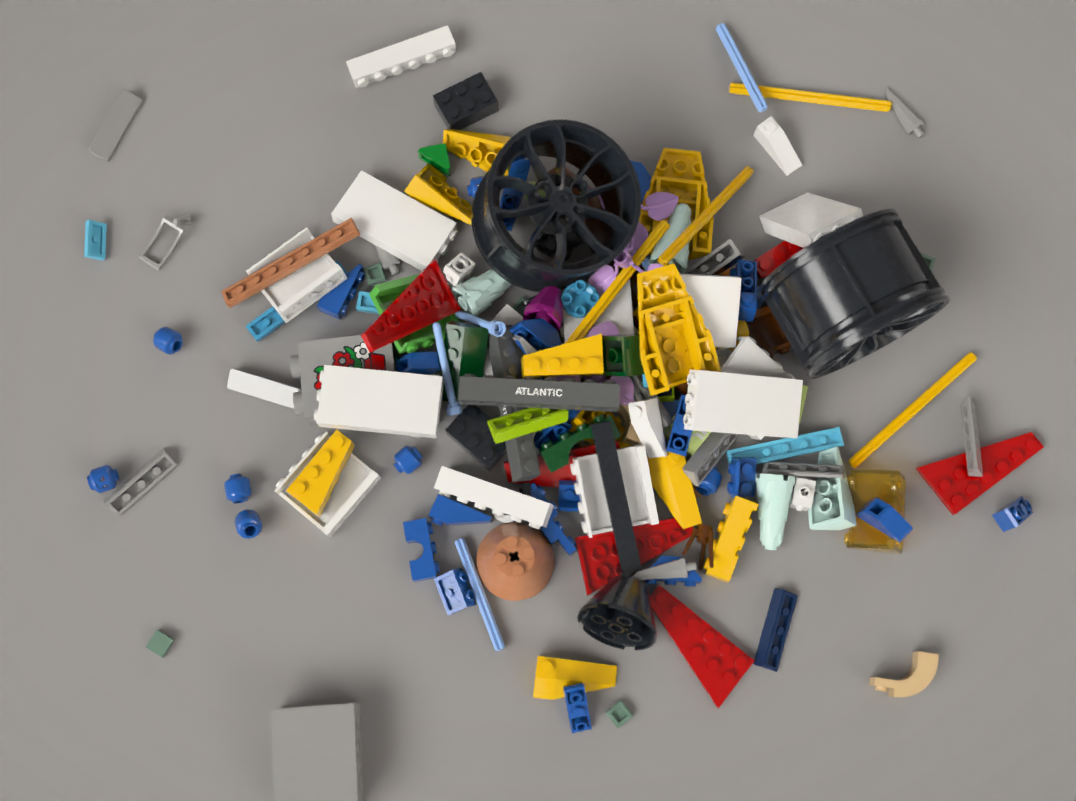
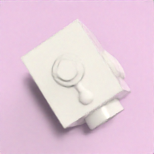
[443,252,476,288]
[789,477,816,511]

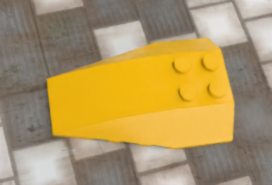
[639,148,714,260]
[637,263,721,396]

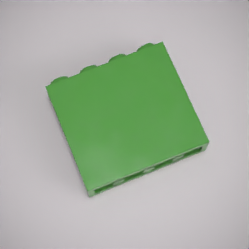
[369,274,459,354]

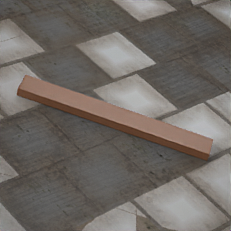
[221,217,360,308]

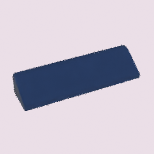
[753,588,798,672]

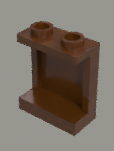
[745,306,792,358]

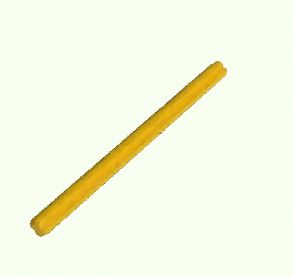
[729,82,891,112]
[658,166,754,266]
[564,220,670,344]
[848,352,977,468]

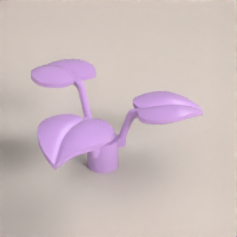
[599,192,679,257]
[588,222,663,296]
[547,321,634,405]

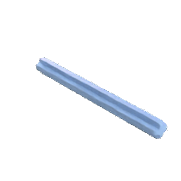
[716,23,768,112]
[455,538,505,651]

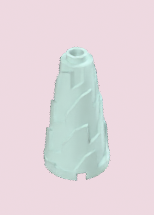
[649,203,692,274]
[451,270,513,317]
[755,473,795,550]

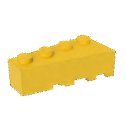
[703,496,759,583]

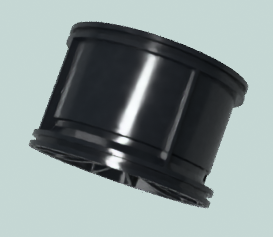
[471,119,641,292]
[759,209,950,379]

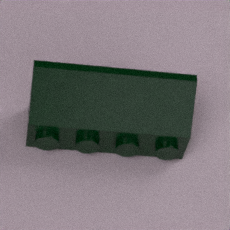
[440,321,489,403]

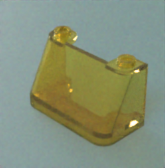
[844,470,906,554]

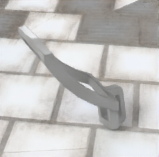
[139,213,193,271]

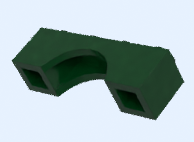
[538,413,621,473]

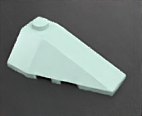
[808,447,857,530]

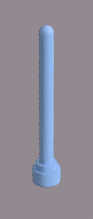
[455,311,506,337]
[433,322,462,416]

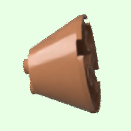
[476,522,554,601]

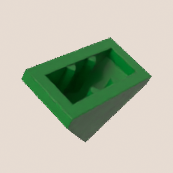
[418,143,452,177]

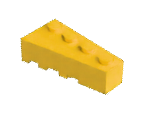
[521,333,604,378]
[286,430,355,517]

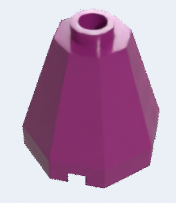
[522,286,563,333]

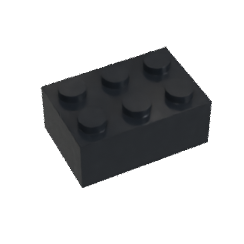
[433,72,499,130]
[445,405,507,472]

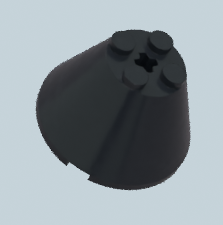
[577,573,657,651]

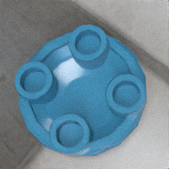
[561,280,600,318]

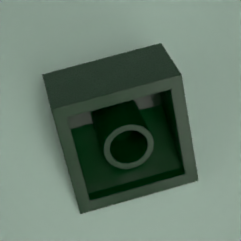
[601,334,644,377]

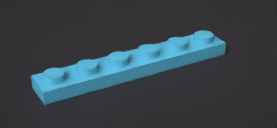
[726,427,844,465]

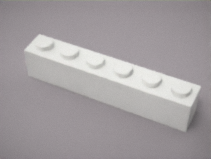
[346,25,456,88]
[434,466,554,529]

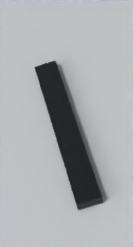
[590,421,642,577]

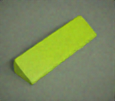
[487,408,568,444]

